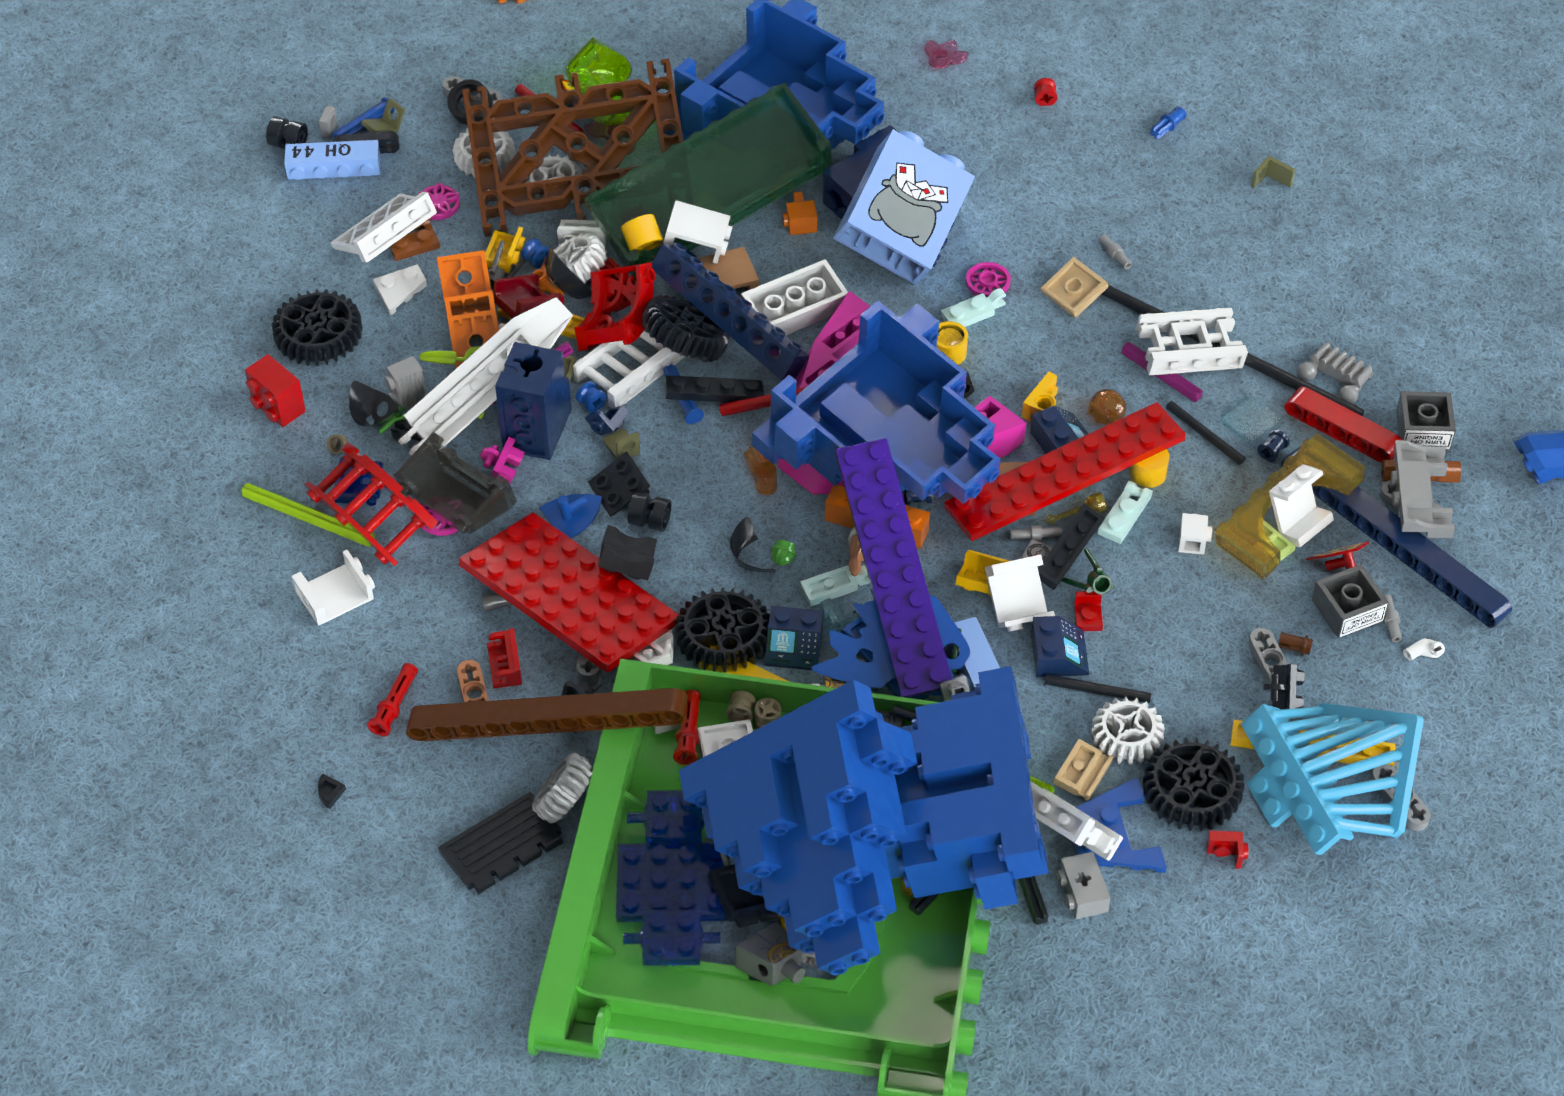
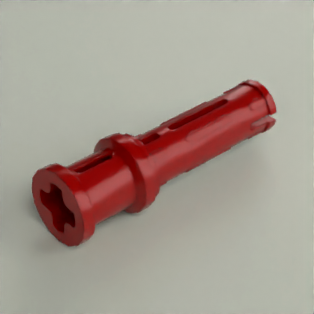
[367,663,418,737]
[673,690,701,766]

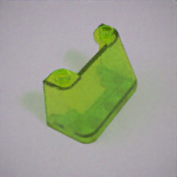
[566,37,656,126]

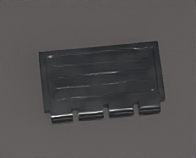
[438,792,563,894]
[707,864,783,928]

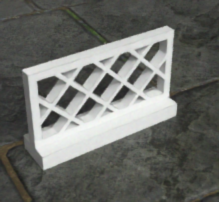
[330,192,437,263]

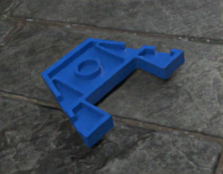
[1072,778,1167,873]

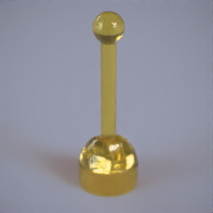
[1046,492,1107,524]

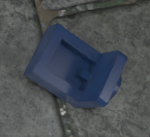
[585,405,629,436]

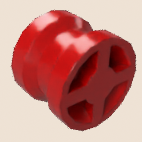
[1033,78,1058,106]

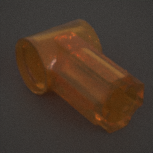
[744,446,778,495]

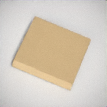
[1040,257,1109,318]

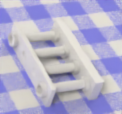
[573,329,685,408]

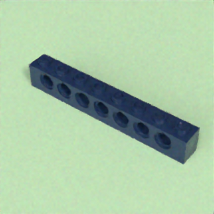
[652,243,809,380]

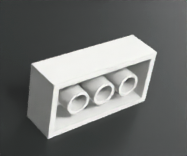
[741,259,848,339]

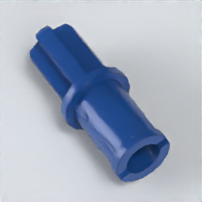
[1150,106,1186,139]

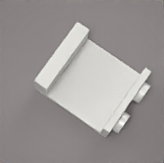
[663,201,732,264]
[1269,464,1334,547]
[292,550,375,626]
[985,555,1055,632]

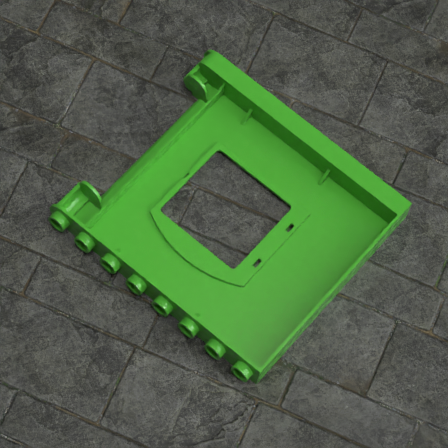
[528,659,991,1096]

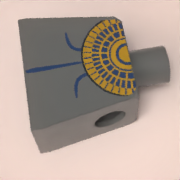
[735,922,805,985]

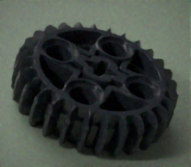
[272,289,363,366]
[641,295,730,362]
[675,587,770,672]
[1143,737,1245,832]

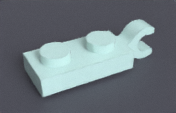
[941,288,1006,327]
[800,565,870,607]

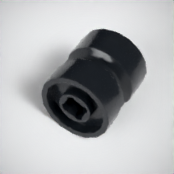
[266,116,308,148]
[628,492,672,532]

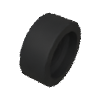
[447,79,493,125]

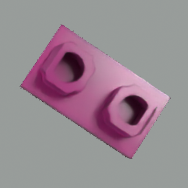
[480,437,525,485]

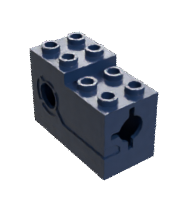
[823,125,898,219]
[495,342,572,460]

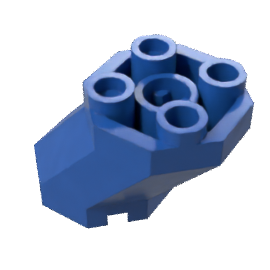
[1514,430,1564,484]

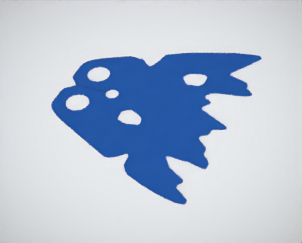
[811,589,970,695]

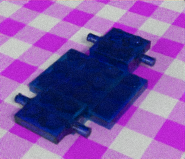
[616,790,730,966]

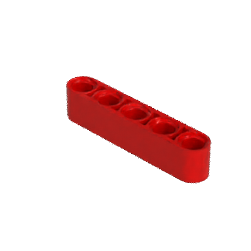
[1284,387,1402,464]

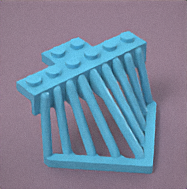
[1241,703,1423,855]

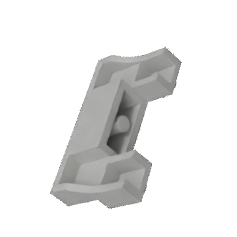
[1391,440,1455,538]

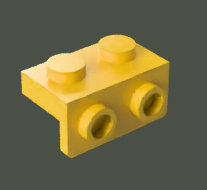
[485,227,526,273]
[955,550,1009,596]

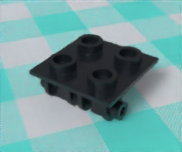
[588,451,650,517]

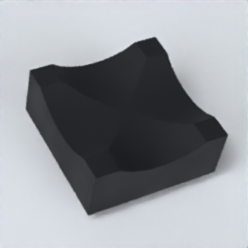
[598,525,657,581]

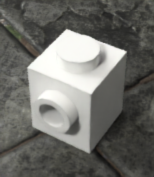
[1178,513,1212,555]

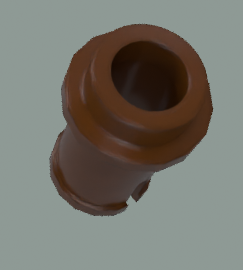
[1278,632,1313,656]

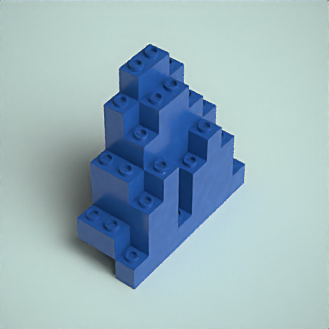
[665,0,885,154]
[752,300,1001,504]
[885,666,1049,909]
[679,680,917,975]

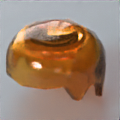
[1087,389,1127,425]

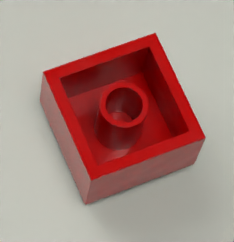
[245,354,306,427]

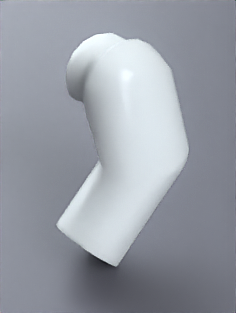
[1403,638,1445,661]

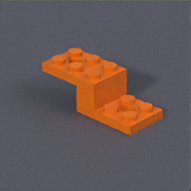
[437,250,499,368]

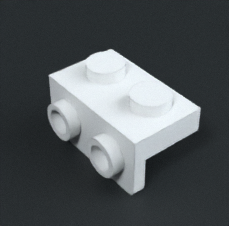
[557,219,608,246]

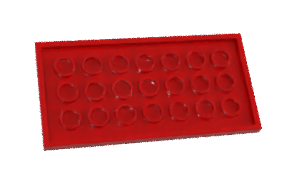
[459,512,679,673]

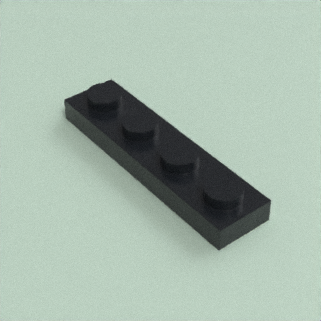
[664,375,764,402]
[1038,503,1105,590]

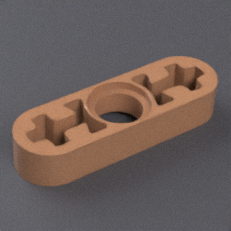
[457,660,489,702]

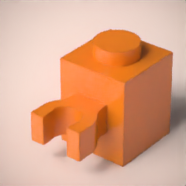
[782,192,818,235]

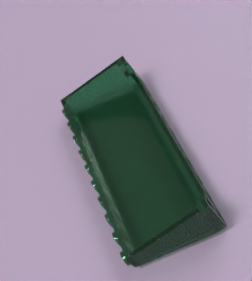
[584,82,832,279]

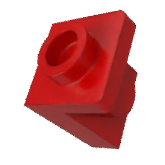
[1074,591,1103,631]
[1206,831,1248,869]

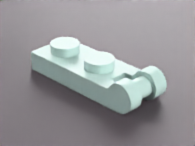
[1098,481,1153,544]

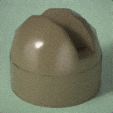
[326,434,349,454]

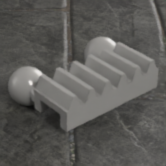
[1297,342,1373,404]

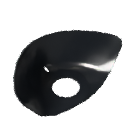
[545,246,592,299]
[349,381,399,427]
[730,517,776,572]

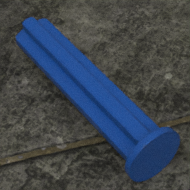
[333,97,395,138]
[663,364,704,424]

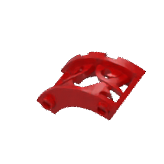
[574,262,655,351]

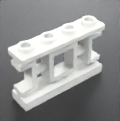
[1135,308,1248,375]
[1030,781,1123,861]

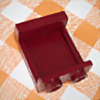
[493,273,564,319]

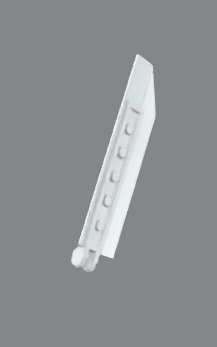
[398,297,573,457]

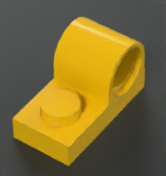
[1022,372,1058,421]

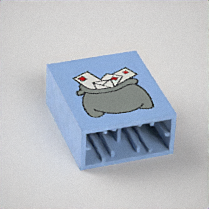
[833,130,975,284]

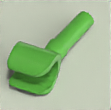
[378,406,407,435]

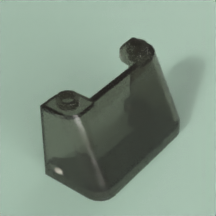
[394,432,517,534]

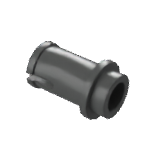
[481,593,512,612]

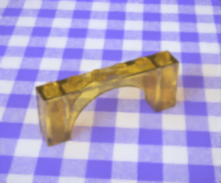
[1216,433,1365,580]

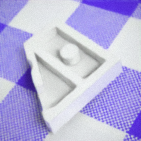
[373,264,427,315]
[629,630,675,665]

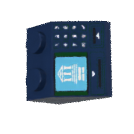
[1030,406,1088,454]
[765,606,824,670]
[1031,616,1089,677]

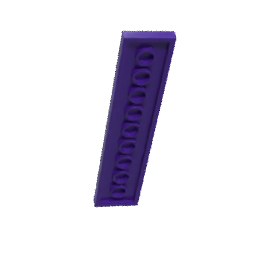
[835,438,952,698]

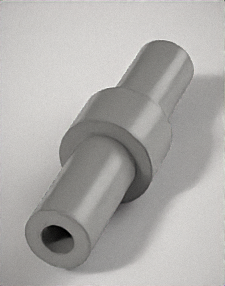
[1099,234,1132,269]
[1010,525,1062,541]
[1384,595,1402,643]

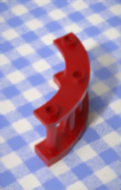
[304,442,438,566]

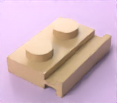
[1053,739,1114,801]

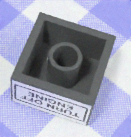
[1396,391,1456,450]
[1312,564,1389,638]

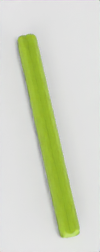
[241,483,376,547]

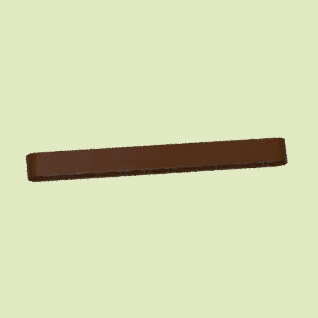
[406,688,688,741]

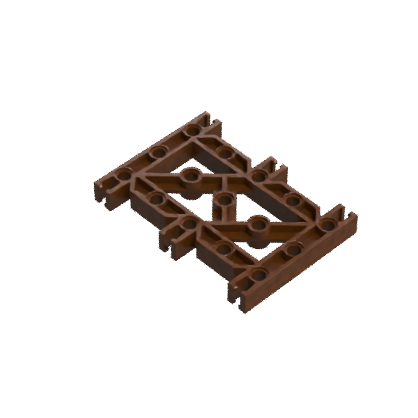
[462,58,693,237]

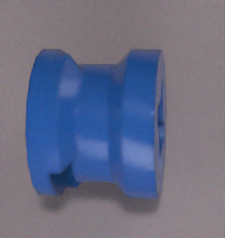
[521,238,548,268]
[576,382,607,413]

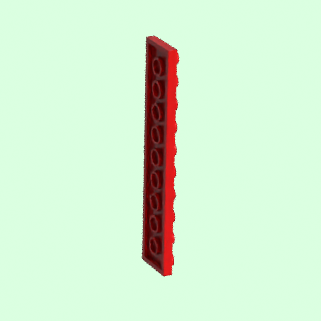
[944,402,1186,542]

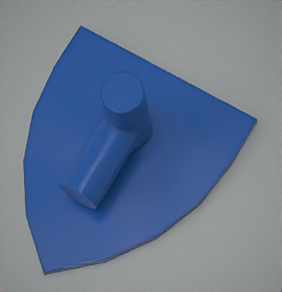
[539,494,602,538]

